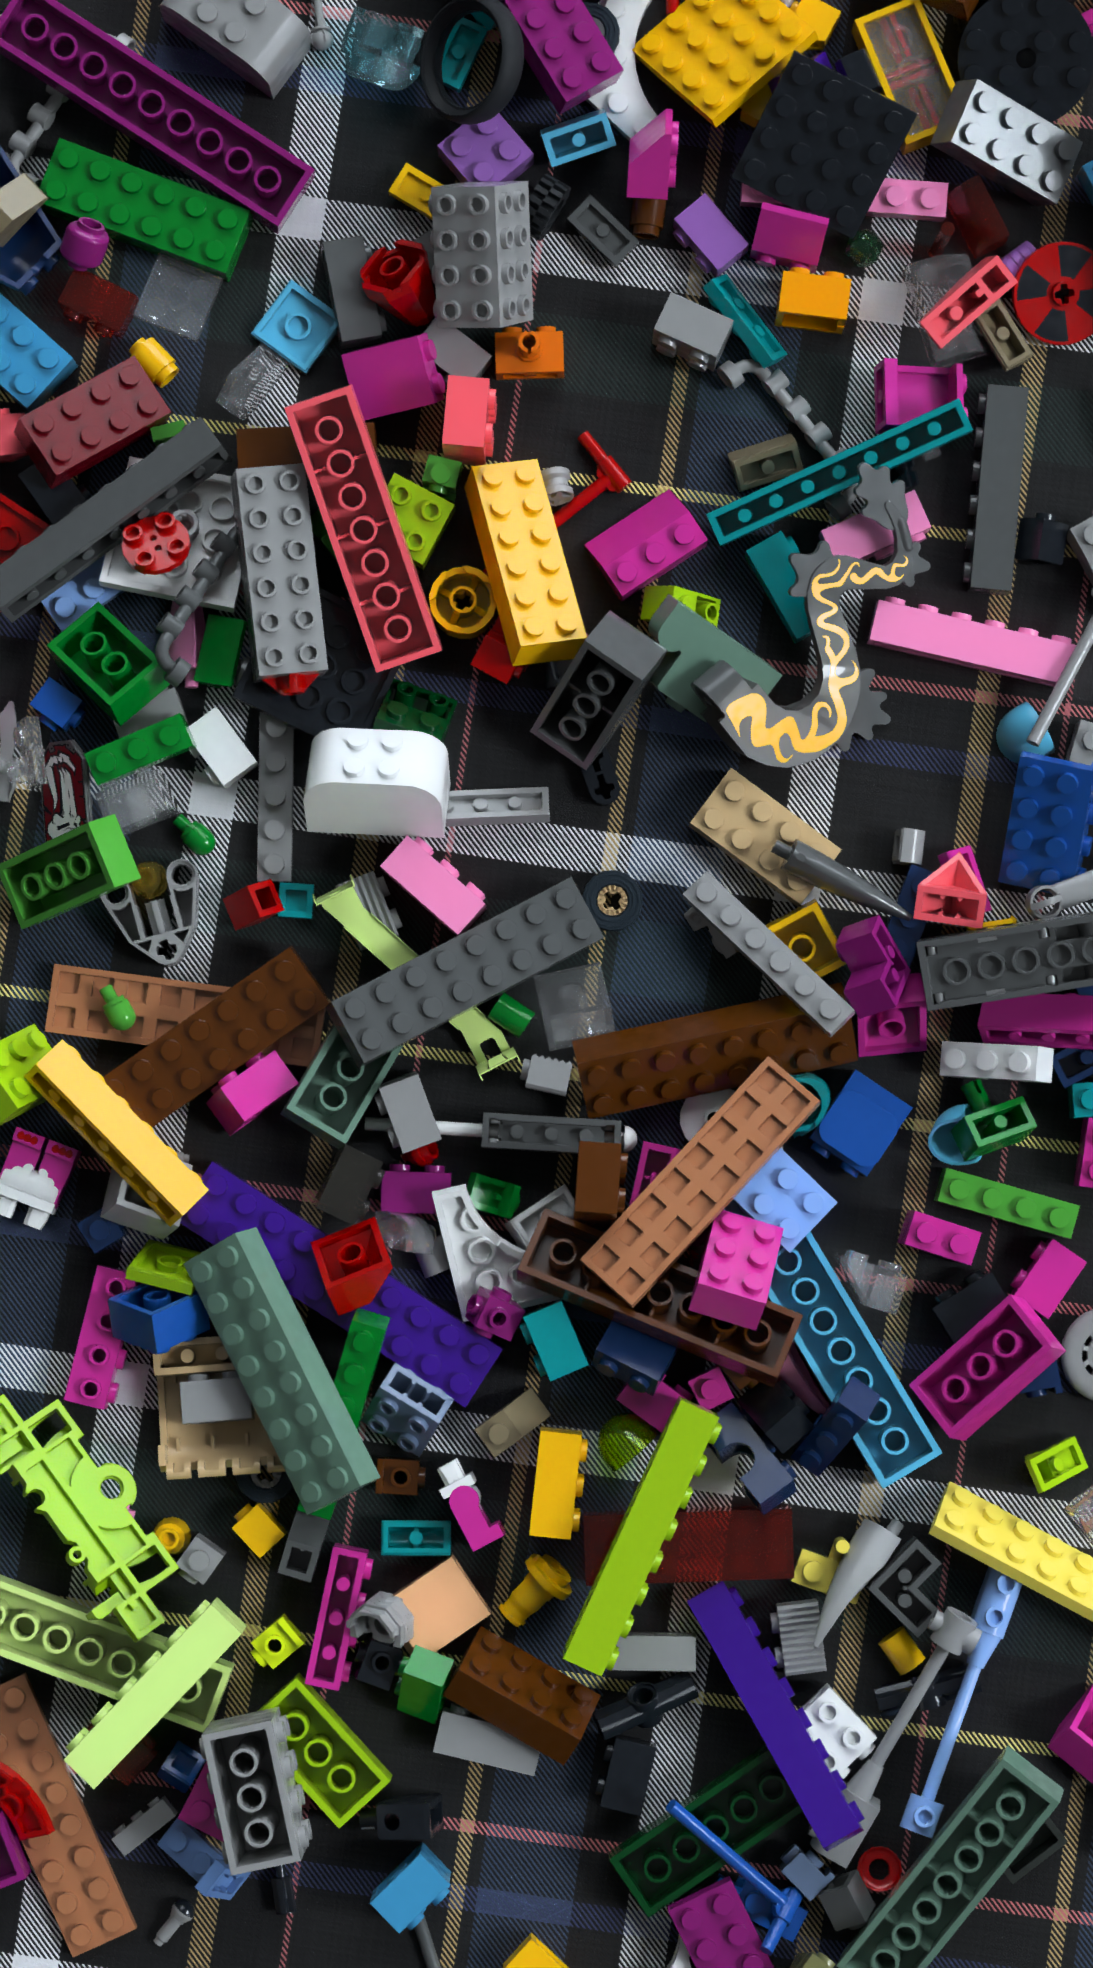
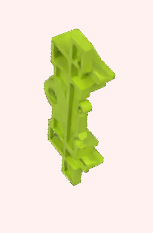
[0,1394,179,1643]

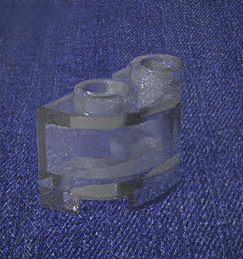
[373,1211,436,1255]

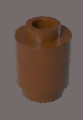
[629,198,666,240]

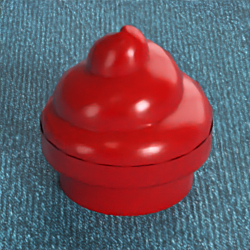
[402,1142,439,1167]

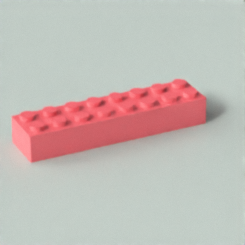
[284,384,442,673]

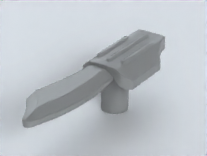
[0,701,19,803]

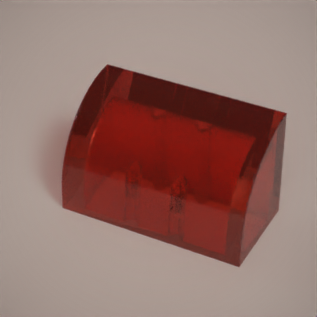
[947,174,1010,259]

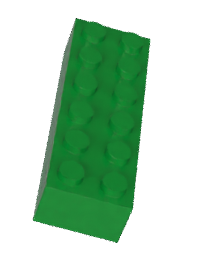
[40,138,253,283]

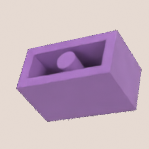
[673,193,749,277]

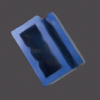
[808,1069,913,1178]

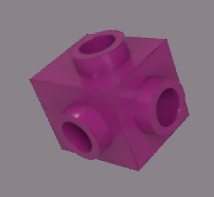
[465,1286,526,1342]

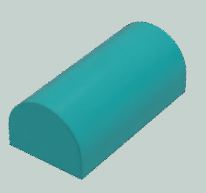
[381,1520,451,1556]

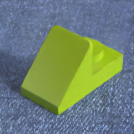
[1025,1436,1088,1494]

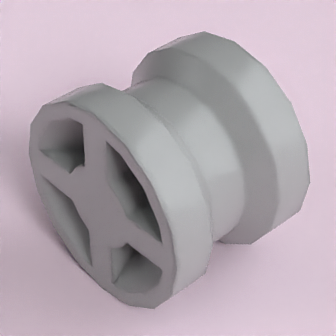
[541,466,574,506]

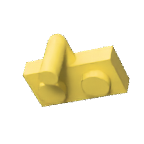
[790,1537,861,1605]

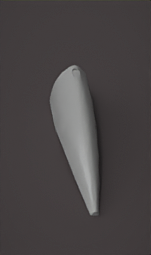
[813,1519,904,1649]

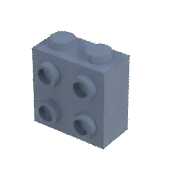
[361,1363,454,1457]

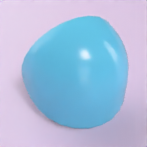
[996,701,1055,764]
[928,1104,982,1166]

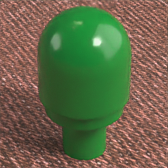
[173,814,216,856]

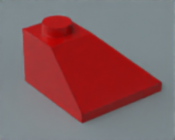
[310,1216,393,1316]

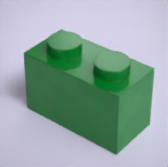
[394,1645,455,1724]

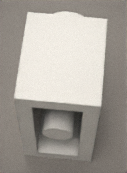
[189,707,259,789]

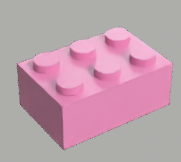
[380,835,487,936]

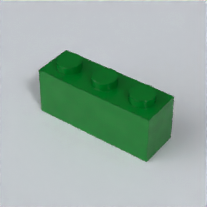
[84,713,197,787]

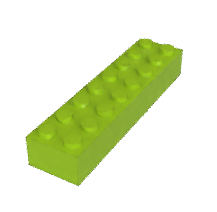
[563,1396,722,1677]

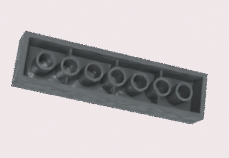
[326,877,604,1069]

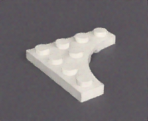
[586,0,657,141]
[432,1184,560,1322]

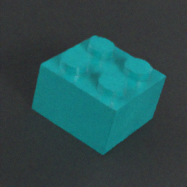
[520,1299,589,1382]

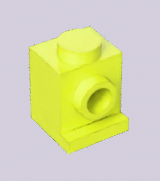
[251,1613,306,1669]

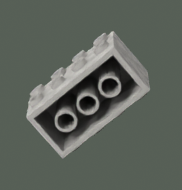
[428,181,534,328]
[199,1707,313,1876]

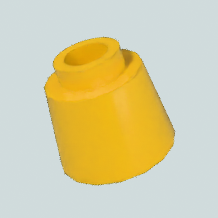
[154,1517,191,1556]

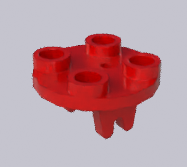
[121,512,191,575]

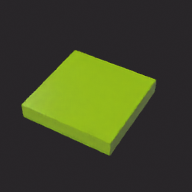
[125,1239,202,1296]

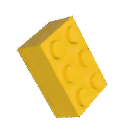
[529,1426,588,1540]

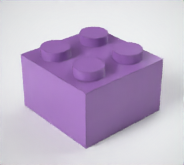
[437,113,534,182]

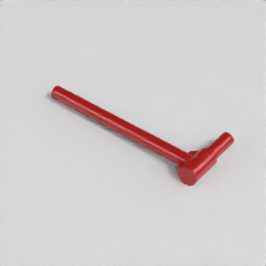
[482,430,632,576]

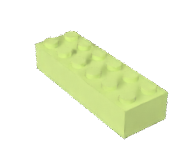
[64,1597,247,1789]

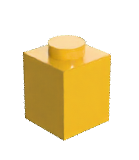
[232,1502,287,1559]

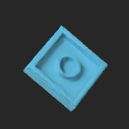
[251,280,338,375]

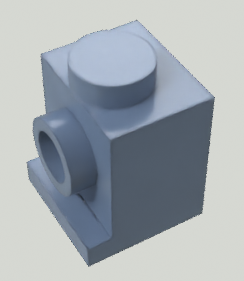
[779,1844,835,1902]

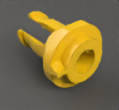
[498,1554,572,1627]

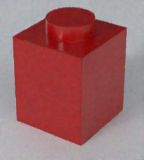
[223,879,284,931]

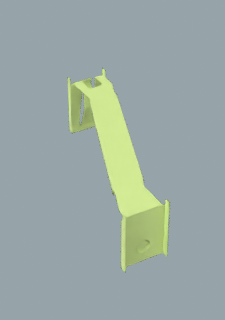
[312,874,520,1081]

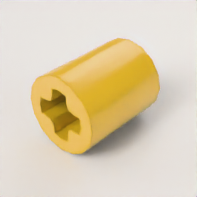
[878,1626,925,1675]

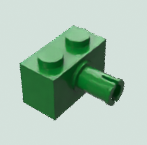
[951,1079,1037,1161]

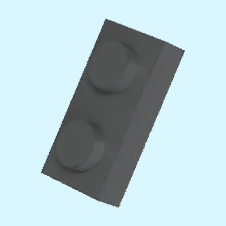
[567,194,639,268]

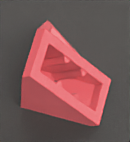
[913,852,987,929]

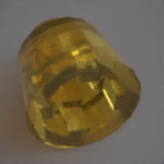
[130,861,168,899]

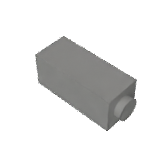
[612,1632,696,1672]

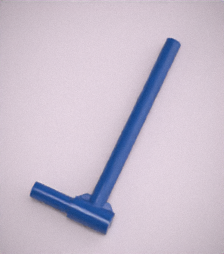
[666,1799,804,1955]

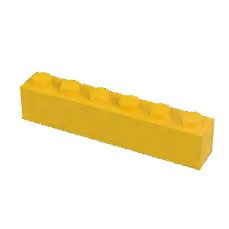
[24,1039,209,1227]

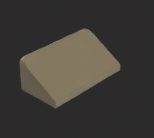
[974,298,1034,372]
[727,434,803,492]

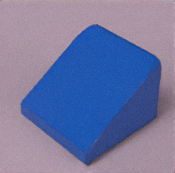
[157,1740,206,1793]

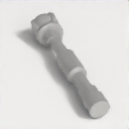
[311,0,334,51]

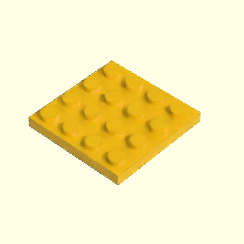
[632,0,819,128]

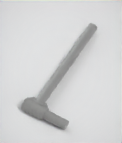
[1026,588,1093,747]

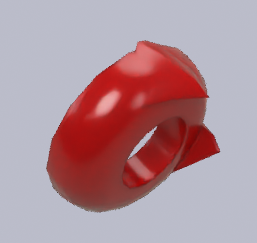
[857,1846,902,1892]

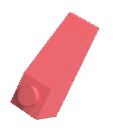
[918,255,1018,349]

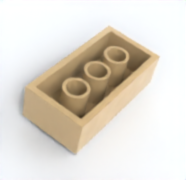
[689,768,842,907]

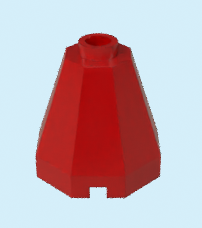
[360,239,435,327]

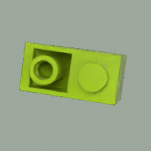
[640,585,721,627]

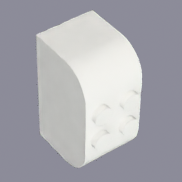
[303,728,451,838]

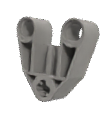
[100,859,200,967]

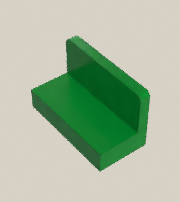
[194,614,247,689]

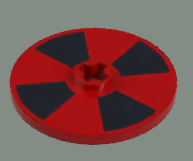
[1012,241,1093,345]

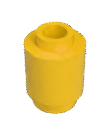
[129,337,179,388]

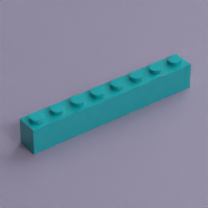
[706,398,973,546]

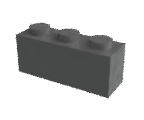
[321,235,387,350]

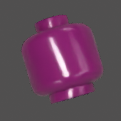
[60,217,110,271]

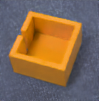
[774,267,852,334]

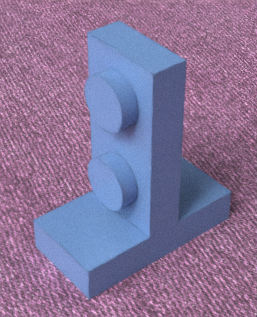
[157,1817,251,1900]

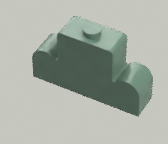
[648,594,782,722]

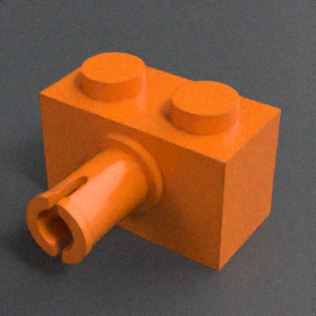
[495,326,564,380]

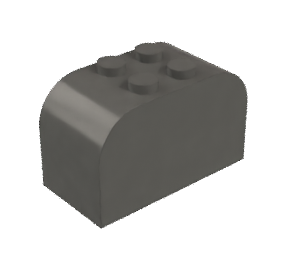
[530,610,668,770]

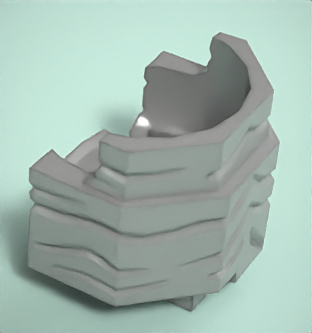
[346,1591,414,1648]

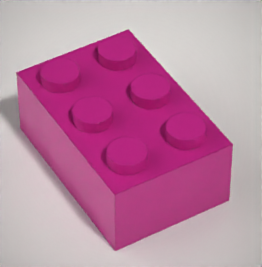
[688,1210,784,1331]

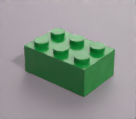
[46,602,170,727]

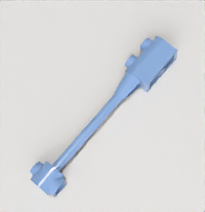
[899,1566,1023,1839]

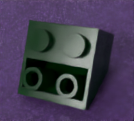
[373,678,458,743]

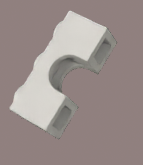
[939,1041,1054,1083]

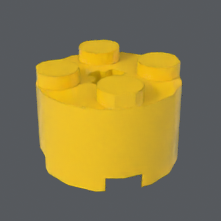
[429,565,498,639]

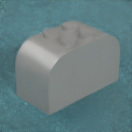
[159,0,313,99]

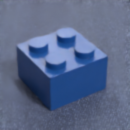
[108,1283,210,1354]

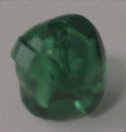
[844,229,883,268]

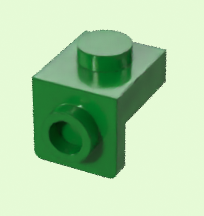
[467,1172,521,1219]

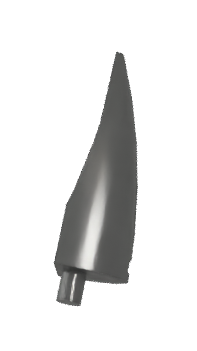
[771,839,912,921]

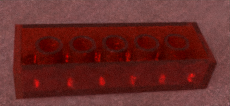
[583,1505,794,1586]

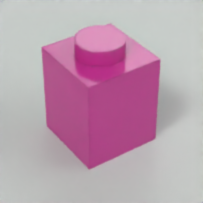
[686,1364,734,1410]

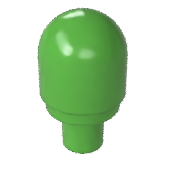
[99,984,136,1031]

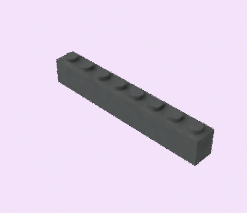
[0,417,233,623]

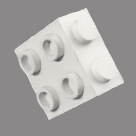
[802,1683,877,1779]

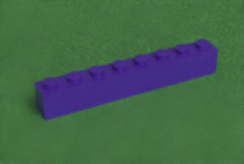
[687,1581,865,1851]

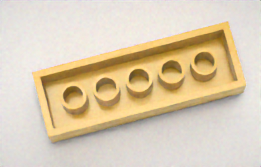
[464,459,587,666]

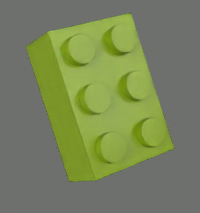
[0,1024,52,1125]

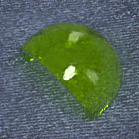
[598,1413,658,1472]

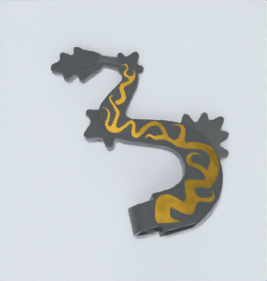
[691,462,930,768]

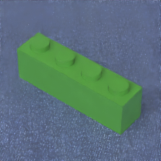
[934,1168,1080,1239]

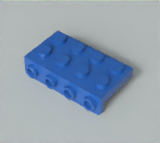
[998,751,1093,894]

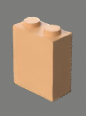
[393,1553,491,1655]

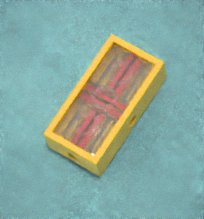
[851,0,955,155]

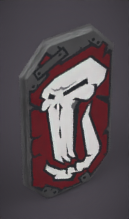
[39,740,93,842]

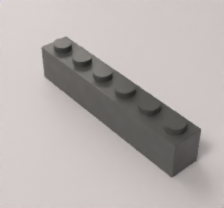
[962,384,1029,596]

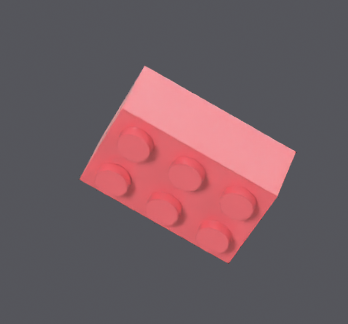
[442,375,497,466]

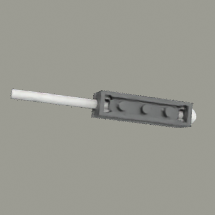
[365,1112,637,1154]

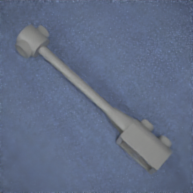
[807,1606,982,1869]

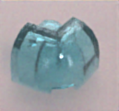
[340,6,425,91]

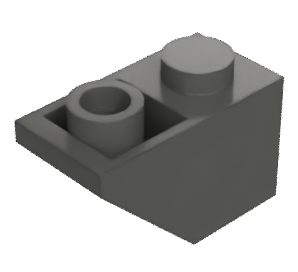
[277,1510,330,1583]

